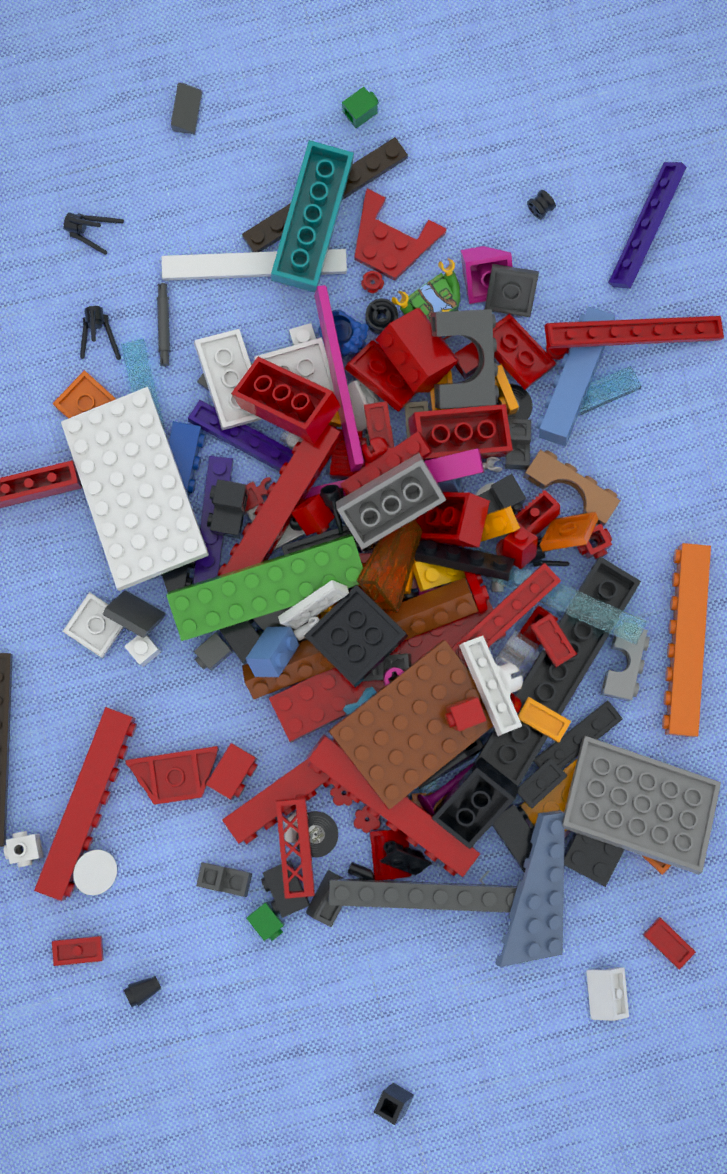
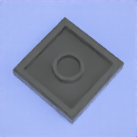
[485,264,539,317]
[103,590,165,638]

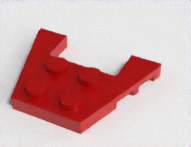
[354,188,447,281]

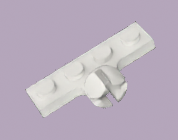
[459,636,523,736]

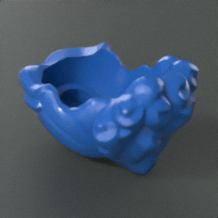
[318,310,369,357]

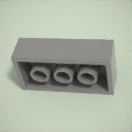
[336,453,446,549]

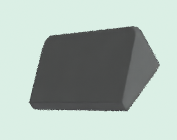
[171,82,202,134]
[306,870,345,927]

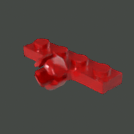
[340,431,433,496]

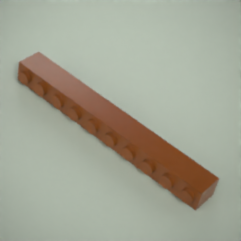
[242,578,478,699]

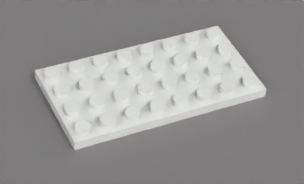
[61,387,209,591]

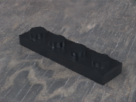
[415,539,515,581]

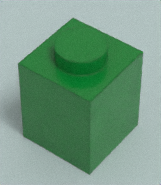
[342,87,379,129]
[246,901,285,941]

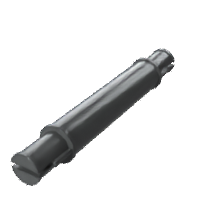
[156,283,171,366]

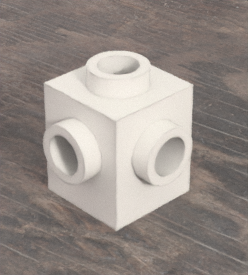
[4,831,43,867]

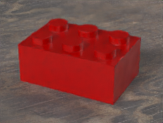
[411,492,490,548]

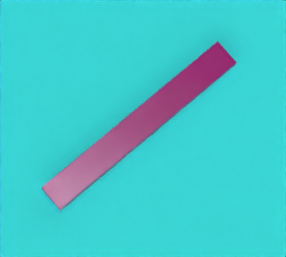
[314,285,364,472]
[305,449,484,499]

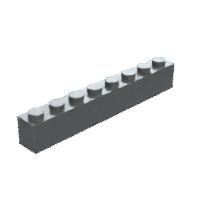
[327,878,517,912]

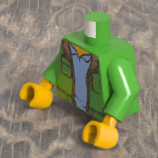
[391,258,461,322]

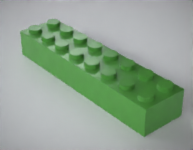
[166,534,367,641]

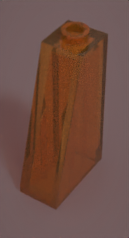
[357,519,423,613]

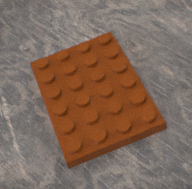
[328,640,493,810]

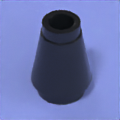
[123,976,162,1007]

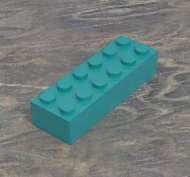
[271,140,354,293]

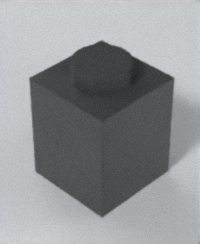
[194,633,233,671]

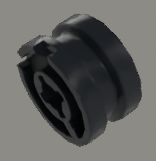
[365,298,398,335]

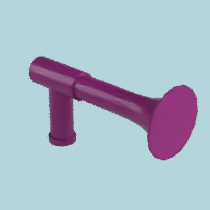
[417,762,475,815]

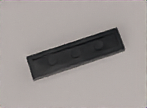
[534,700,623,769]

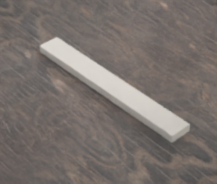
[161,249,347,281]

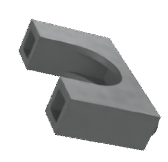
[431,309,499,409]

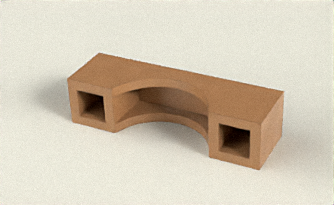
[523,449,621,526]

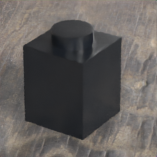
[373,1083,414,1125]

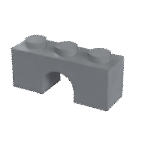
[600,623,650,701]

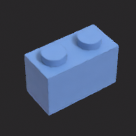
[246,627,299,677]

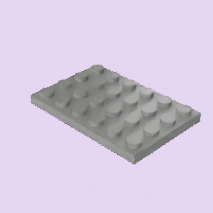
[562,736,721,875]

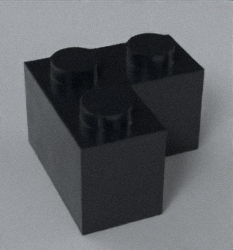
[478,474,526,515]
[207,479,249,539]

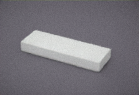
[278,580,349,629]

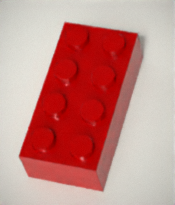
[231,356,341,444]
[408,404,513,461]

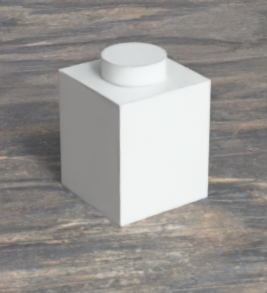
[124,635,161,667]

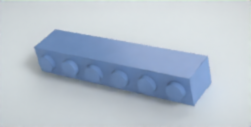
[536,306,615,447]

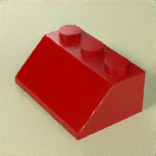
[375,308,459,393]

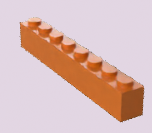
[662,543,711,737]

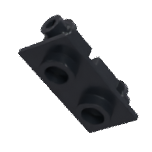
[380,840,432,875]

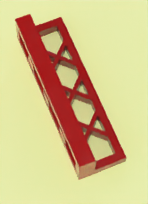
[276,794,315,899]

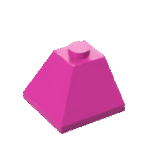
[461,246,512,304]

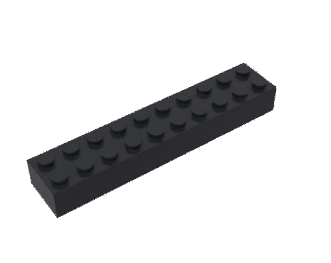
[474,557,641,786]

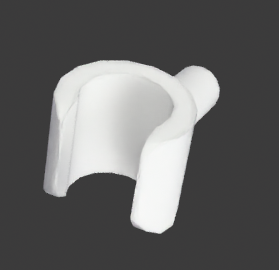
[482,456,503,472]

